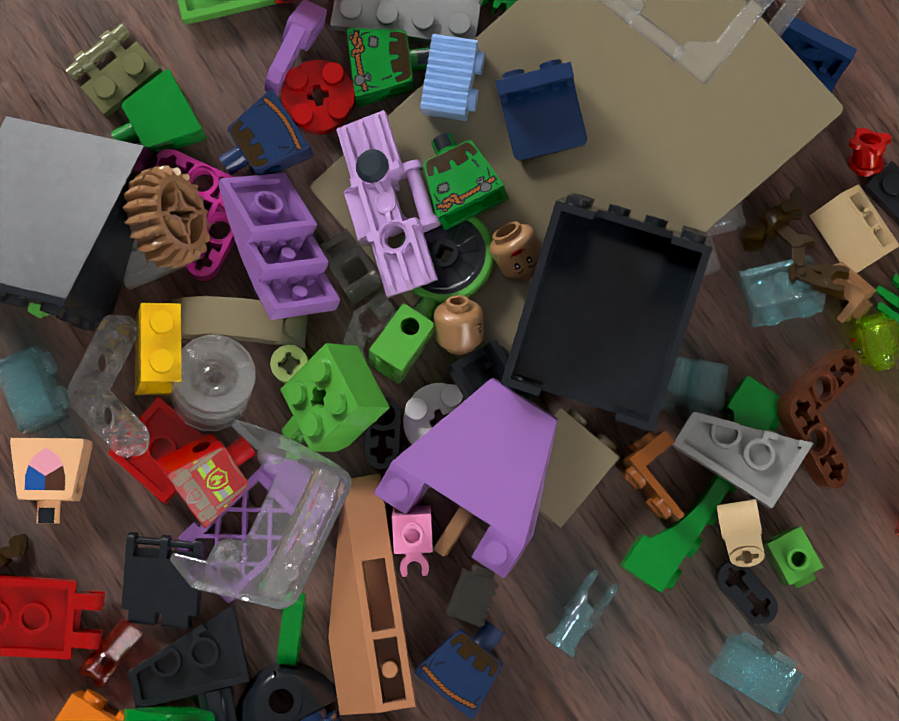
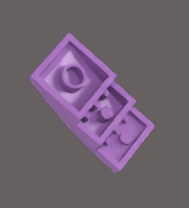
[218,173,341,320]

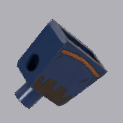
[218,89,313,175]
[414,620,504,720]

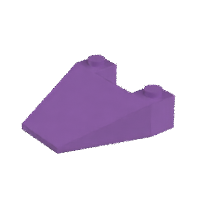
[374,378,558,578]

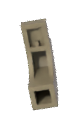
[172,296,308,348]

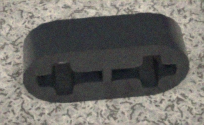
[715,561,778,625]

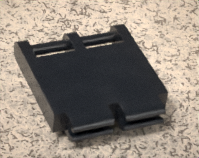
[121,532,206,629]

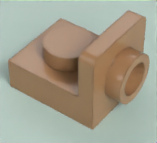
[833,262,877,323]

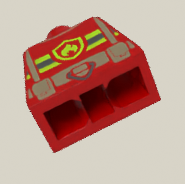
[156,434,256,528]

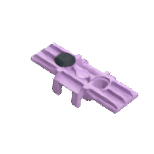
[336,110,441,298]

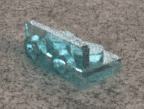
[739,255,826,328]

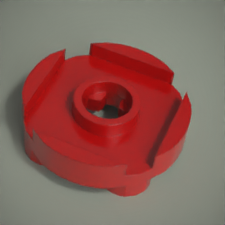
[281,60,355,135]

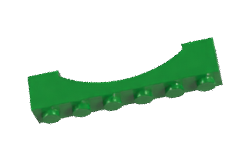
[619,375,780,593]

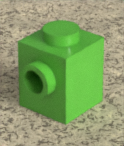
[762,526,824,588]

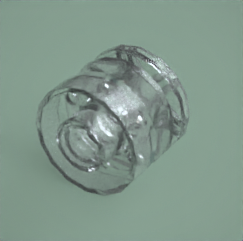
[171,335,255,431]

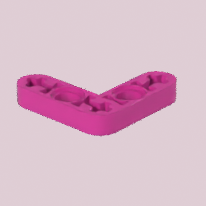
[156,149,235,281]

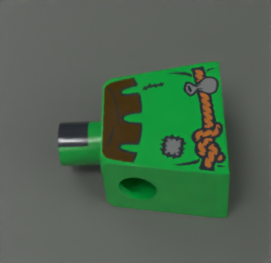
[346,28,430,107]
[423,133,509,230]

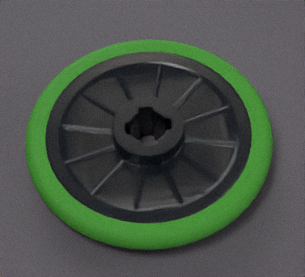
[400,210,494,303]

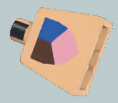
[10,438,93,524]

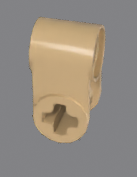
[717,499,765,567]

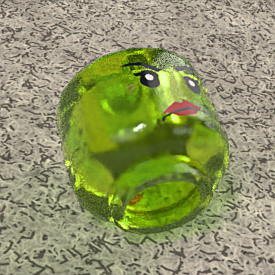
[849,313,899,371]

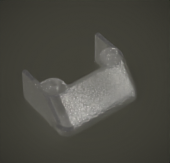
[170,419,351,609]

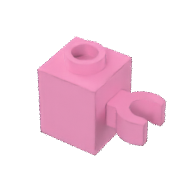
[392,505,433,577]

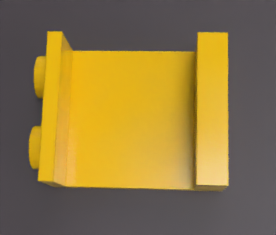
[134,303,182,395]

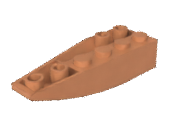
[328,474,416,715]

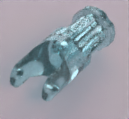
[545,569,618,658]

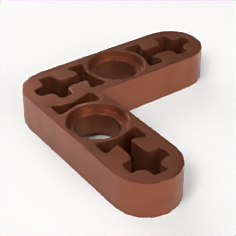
[777,349,861,488]

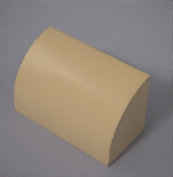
[809,184,899,273]

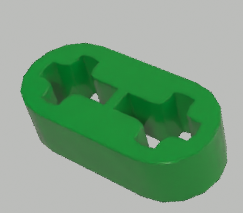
[277,591,307,667]

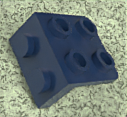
[779,15,857,93]
[495,59,587,161]

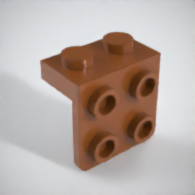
[620,429,685,521]

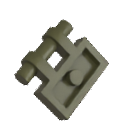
[65,23,162,118]

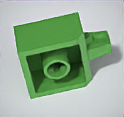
[280,343,390,452]

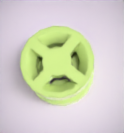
[270,345,309,384]

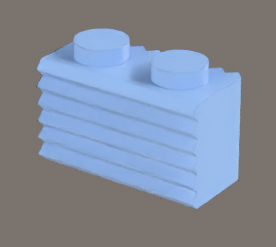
[420,34,485,121]

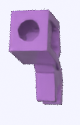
[264,0,327,96]

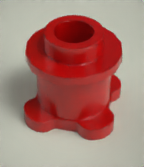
[847,128,892,177]

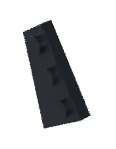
[128,605,252,708]

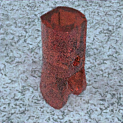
[78,617,144,687]

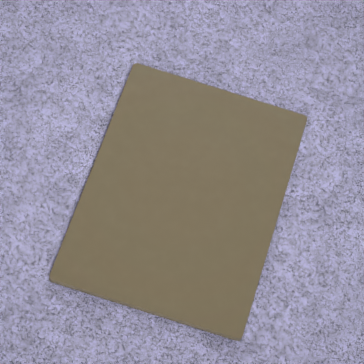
[311,0,843,360]

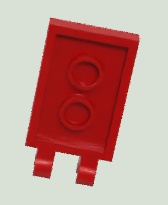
[0,575,106,659]

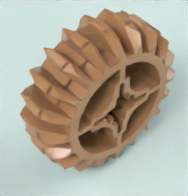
[122,165,211,269]

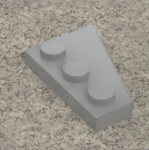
[671,412,813,509]

